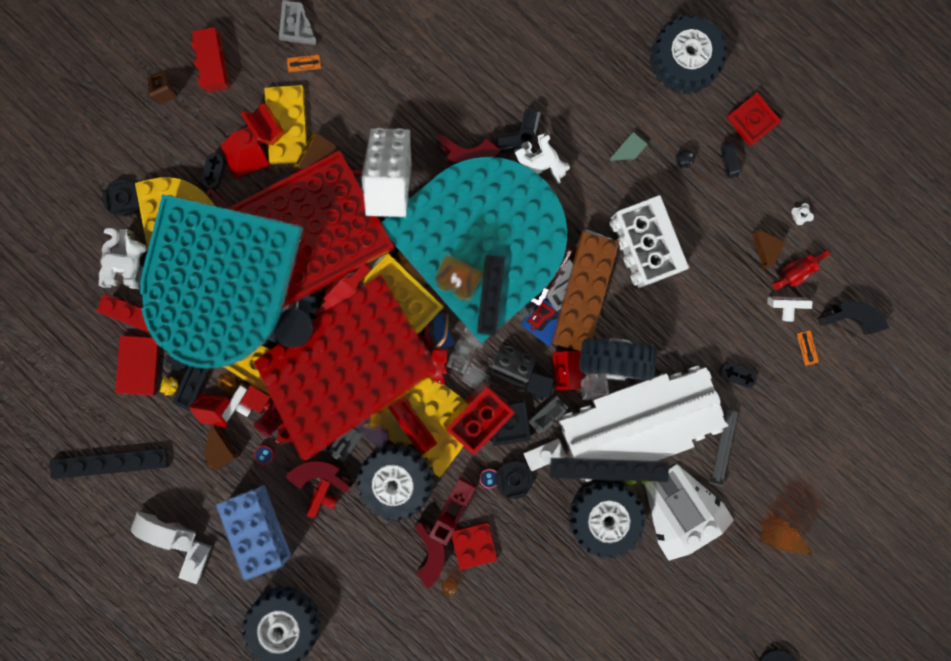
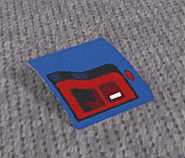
[521,299,560,346]
[418,313,455,353]

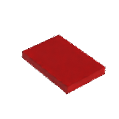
[115,336,160,396]

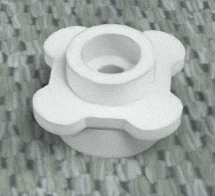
[791,203,814,225]

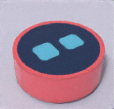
[480,468,496,489]

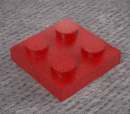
[726,93,781,147]
[452,522,497,570]

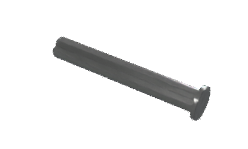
[709,410,738,487]

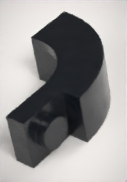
[818,302,890,335]

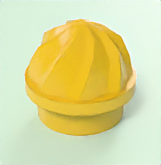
[159,377,179,396]

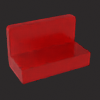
[240,103,285,146]
[553,351,584,390]
[189,394,230,428]

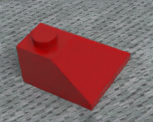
[221,126,270,180]

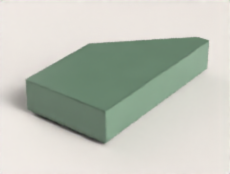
[610,132,648,161]

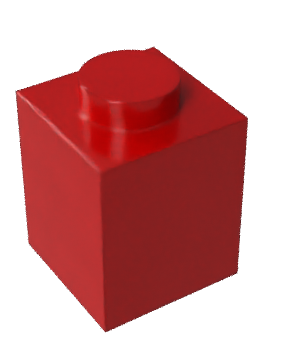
[240,385,274,414]

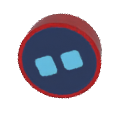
[254,445,275,465]

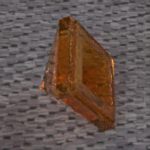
[217,374,237,396]

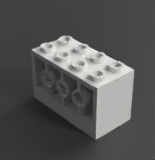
[363,128,411,217]
[610,195,689,289]

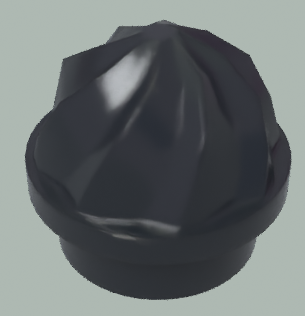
[675,150,695,168]

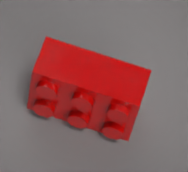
[443,381,515,455]

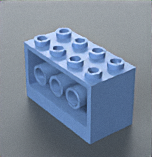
[216,484,291,581]

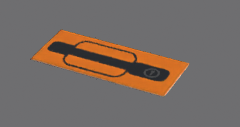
[287,55,321,72]
[797,330,819,366]

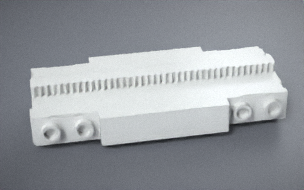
[558,365,728,481]

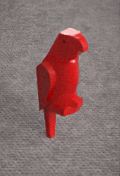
[771,251,830,291]
[314,264,370,317]

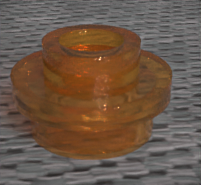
[441,577,458,597]

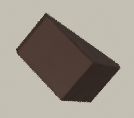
[148,70,177,105]
[752,230,785,270]

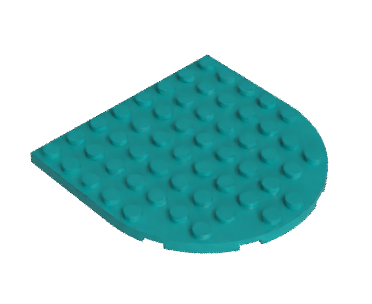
[381,157,567,344]
[140,194,302,368]

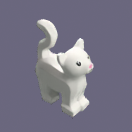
[514,132,570,184]
[99,228,147,289]

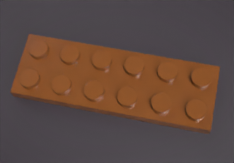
[551,232,619,351]

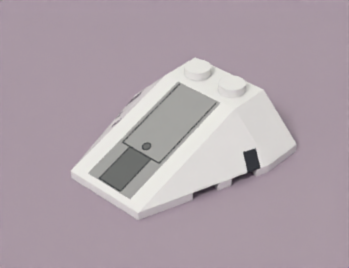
[644,464,734,560]

